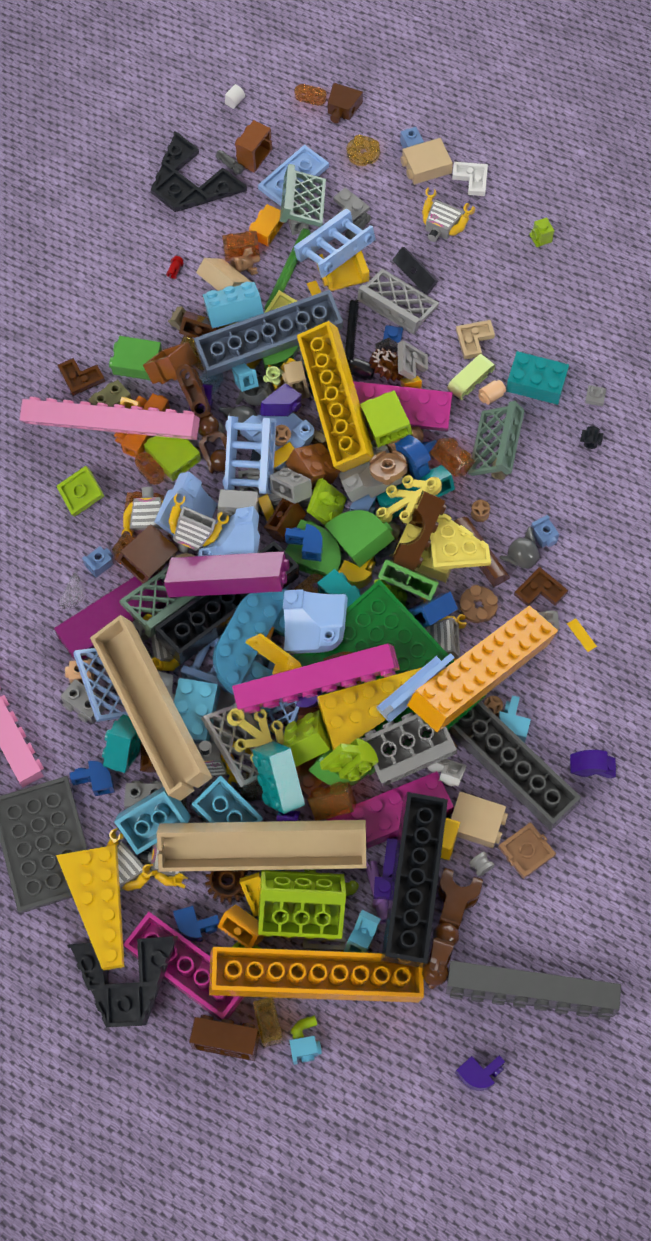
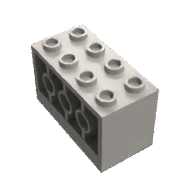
[362,713,457,787]

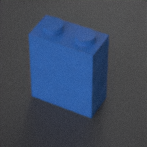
[408,591,458,627]

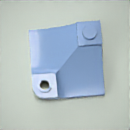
[240,413,314,471]
[154,472,218,547]
[198,506,260,556]
[283,589,348,654]

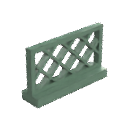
[280,164,326,227]
[468,401,525,476]
[120,566,197,638]

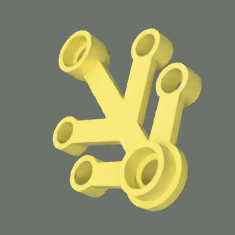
[376,475,442,524]
[227,708,284,762]

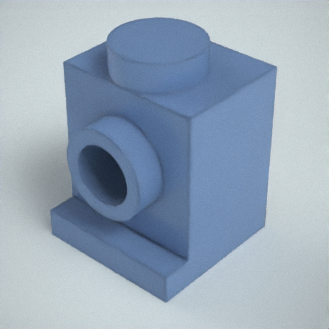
[531,515,559,548]
[82,546,114,578]

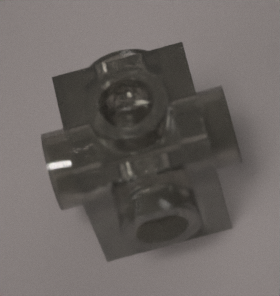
[237,772,263,802]

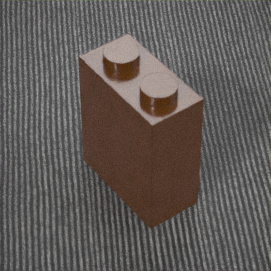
[117,524,179,584]

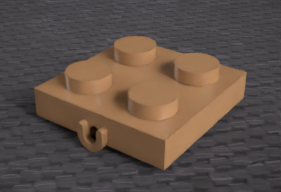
[498,822,556,879]

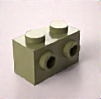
[88,379,131,407]

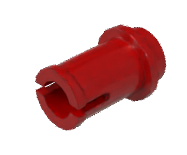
[166,256,184,279]

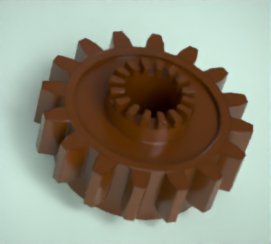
[205,870,248,905]

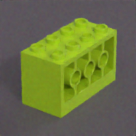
[258,870,346,940]

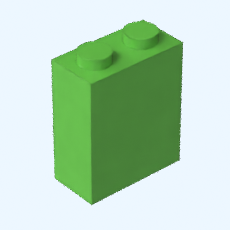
[109,336,162,381]

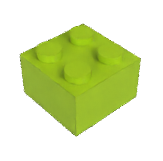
[283,710,331,767]

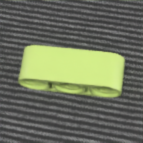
[447,354,495,400]

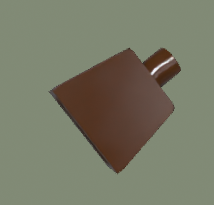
[328,83,363,123]

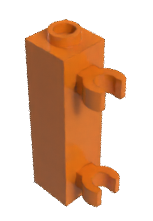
[114,393,170,459]

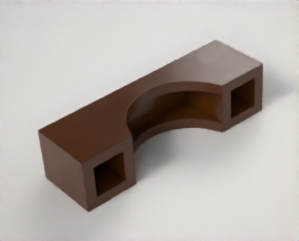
[392,490,447,571]

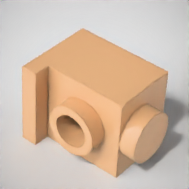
[65,659,95,684]

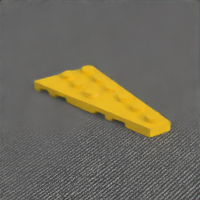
[317,667,423,750]
[56,845,125,970]

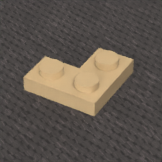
[456,320,495,360]

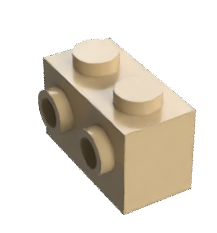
[282,361,310,399]

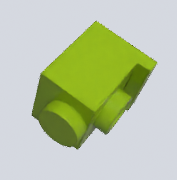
[529,217,554,248]

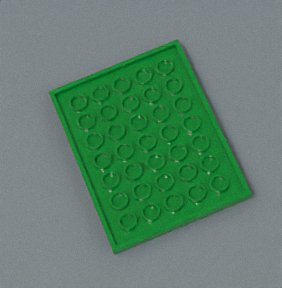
[292,579,486,755]

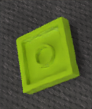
[56,466,105,517]
[306,478,347,525]

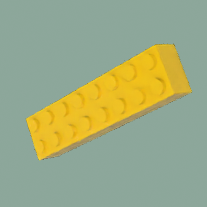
[297,321,374,472]

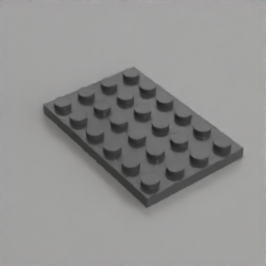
[0,776,88,914]

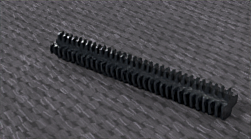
[345,299,359,363]

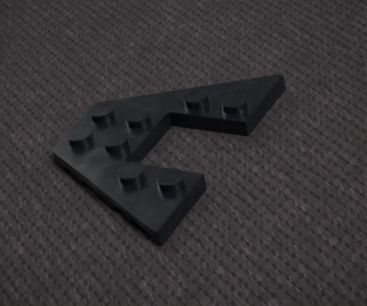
[151,131,247,212]
[67,936,178,1028]

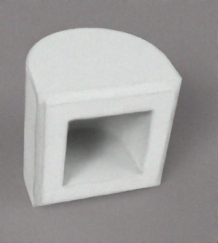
[225,84,245,109]

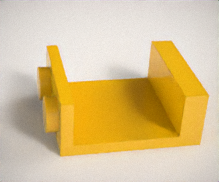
[317,251,369,291]

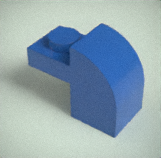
[395,435,431,480]
[285,524,323,561]
[69,761,115,796]
[173,905,219,942]

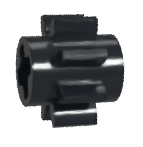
[580,426,604,449]

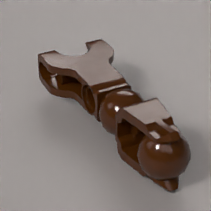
[176,365,237,474]
[422,868,483,989]

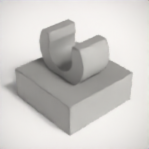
[585,385,606,407]
[538,610,560,631]

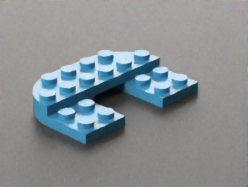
[213,589,285,714]

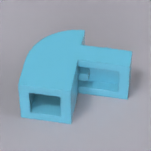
[498,695,531,743]
[344,910,381,953]

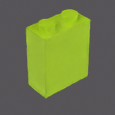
[360,390,412,448]
[144,436,201,481]

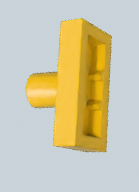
[240,872,261,917]

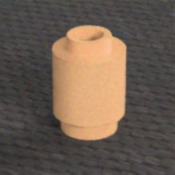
[478,380,506,405]

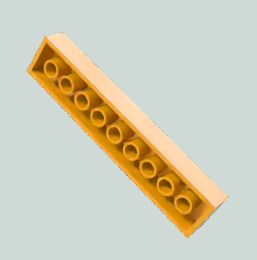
[407,605,558,732]
[209,947,424,1003]

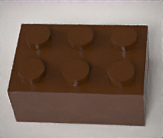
[189,1015,260,1061]

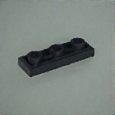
[392,247,438,295]

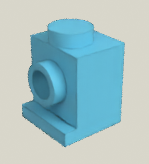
[232,363,259,392]
[289,1036,322,1065]

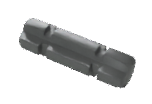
[215,150,244,174]
[345,212,371,240]

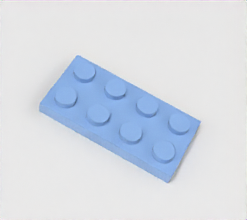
[258,145,329,206]

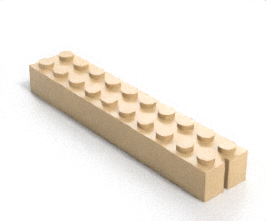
[90,615,212,801]
[156,820,367,872]

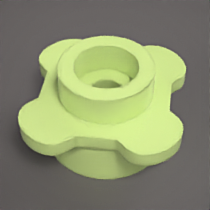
[263,366,283,385]

